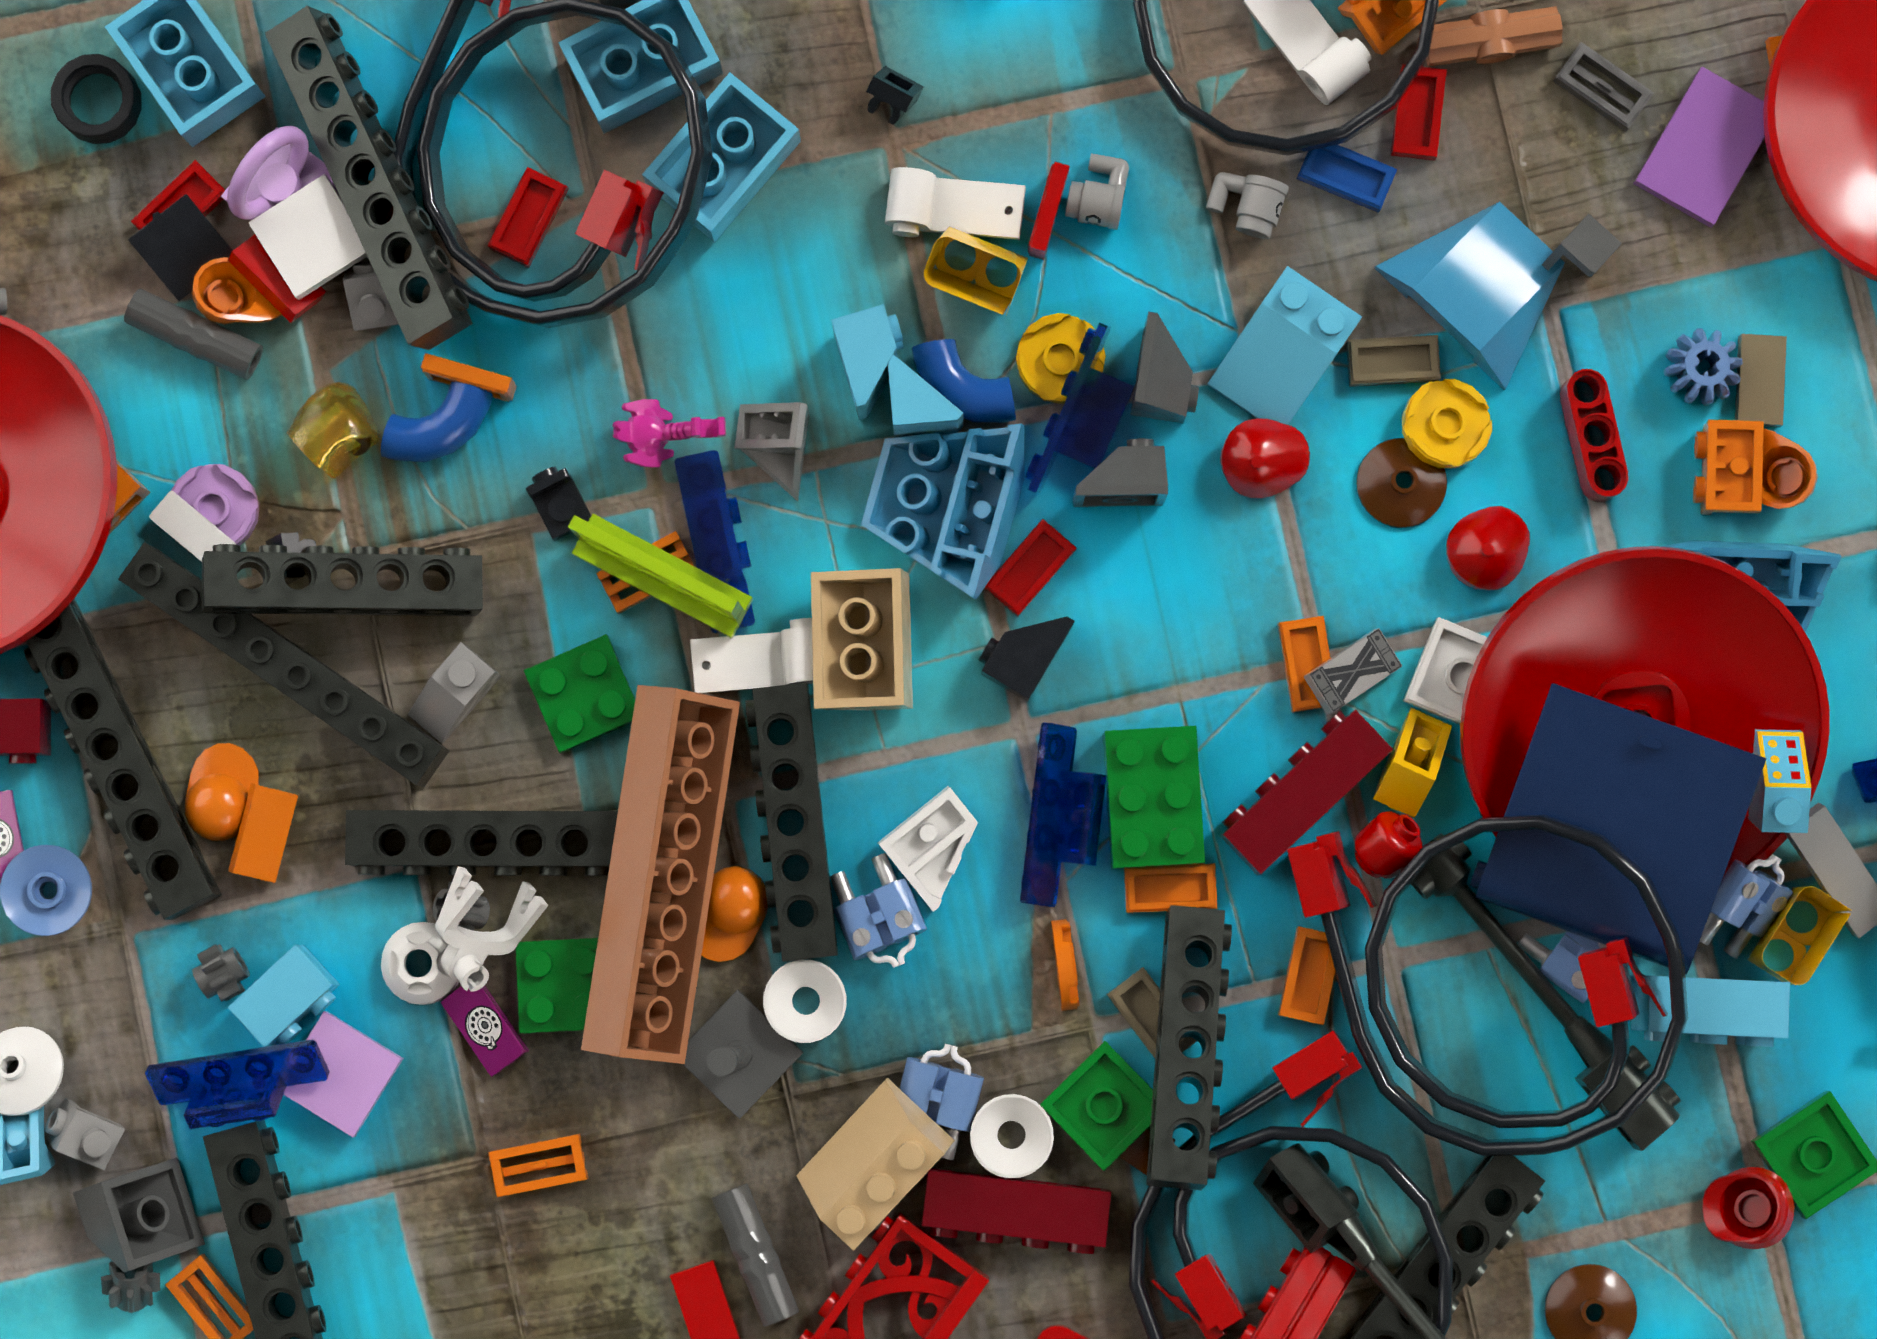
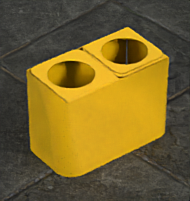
[924,226,1028,315]
[1747,886,1852,985]

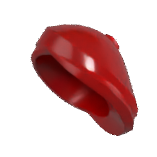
[1220,418,1310,498]
[1446,506,1530,590]
[1702,1167,1795,1249]

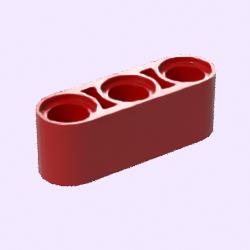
[1560,369,1628,502]

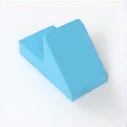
[0,1106,55,1185]

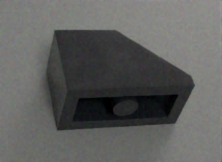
[978,616,1075,702]

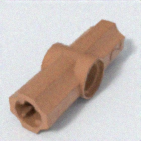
[1426,6,1563,67]

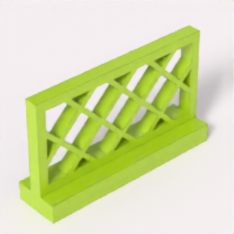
[568,514,753,639]

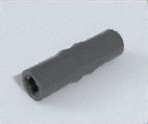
[124,288,263,380]
[711,1183,799,1327]

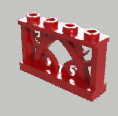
[798,1212,989,1339]

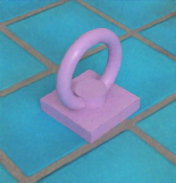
[221,126,339,220]

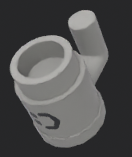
[1065,153,1129,230]
[1206,172,1289,239]

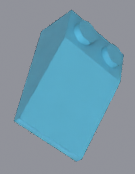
[1207,266,1362,425]

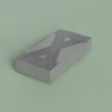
[1303,628,1402,715]

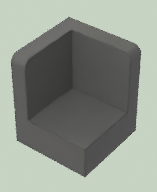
[1542,213,1622,277]

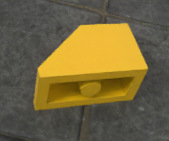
[1373,707,1452,818]

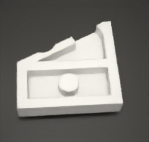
[877,786,978,912]

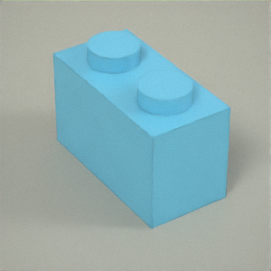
[228,945,340,1048]

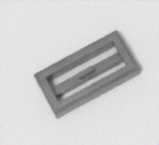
[1553,42,1654,132]

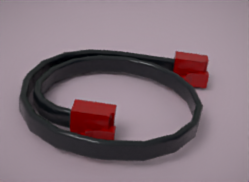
[394,0,713,328]
[1287,814,1688,1156]

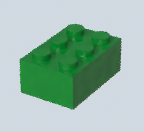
[1103,726,1205,870]

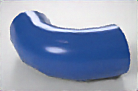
[912,339,1016,423]
[380,382,493,462]

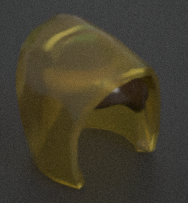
[286,382,381,479]

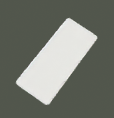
[149,491,236,562]

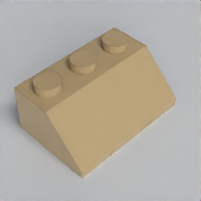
[811,568,913,711]
[796,1078,955,1251]

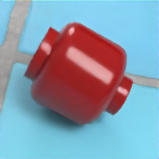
[1355,811,1422,879]

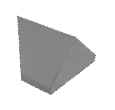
[734,402,809,501]

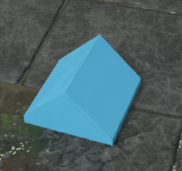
[888,354,964,437]

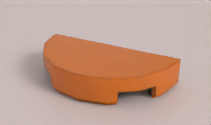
[1051,919,1080,1011]

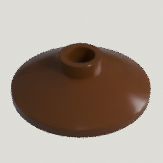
[1356,438,1447,528]
[1545,1264,1637,1339]

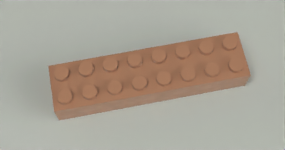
[581,685,740,1064]

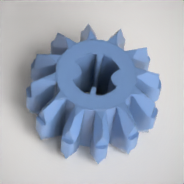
[1664,328,1743,406]

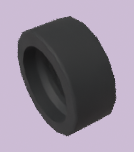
[51,54,142,144]

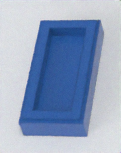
[1296,145,1397,213]

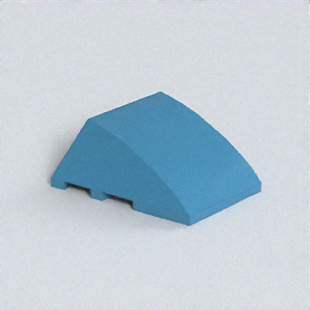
[1374,201,1565,390]
[861,423,1025,599]
[1661,540,1842,632]

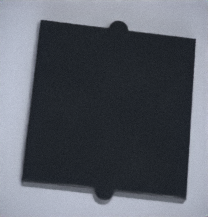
[128,194,233,301]

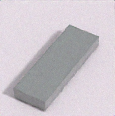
[1785,802,1877,939]

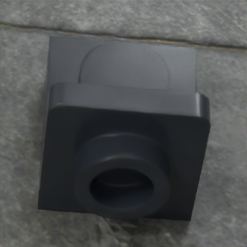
[525,466,592,541]

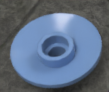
[0,845,92,936]

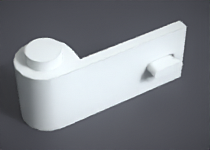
[1242,0,1372,105]
[885,167,1026,240]
[690,618,813,694]

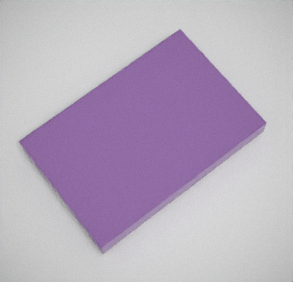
[1633,66,1765,228]

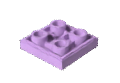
[275,1011,404,1137]

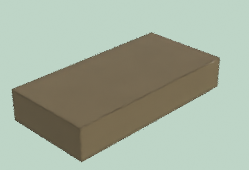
[1735,334,1787,428]
[1346,335,1441,387]
[1106,967,1197,1058]

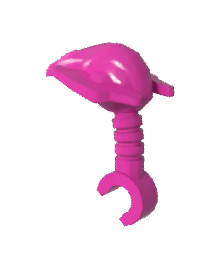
[612,399,726,468]

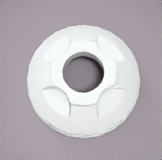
[381,922,460,1005]
[763,960,847,1043]
[970,1094,1054,1178]

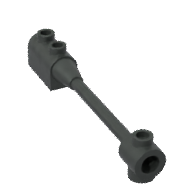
[1411,833,1681,1151]
[1253,1143,1446,1339]

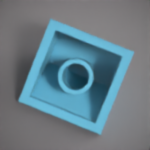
[831,304,904,420]

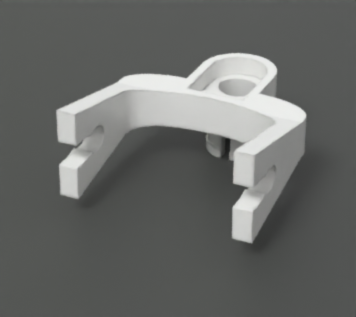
[435,866,548,992]

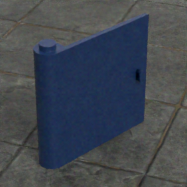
[1470,683,1767,975]

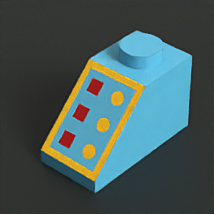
[1748,729,1811,833]

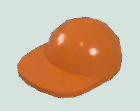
[192,257,282,325]
[1762,429,1818,509]
[185,743,259,841]
[701,866,768,962]

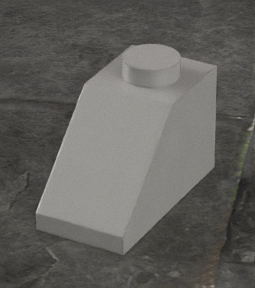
[408,642,502,744]

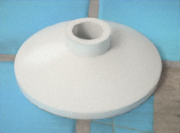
[0,1027,64,1116]

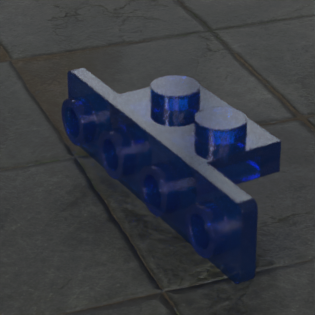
[1025,323,1135,494]
[674,450,755,634]
[1020,722,1107,907]
[145,1040,330,1129]

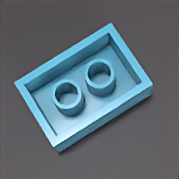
[105,0,266,147]
[558,0,723,134]
[642,72,801,243]
[1631,975,1790,1047]

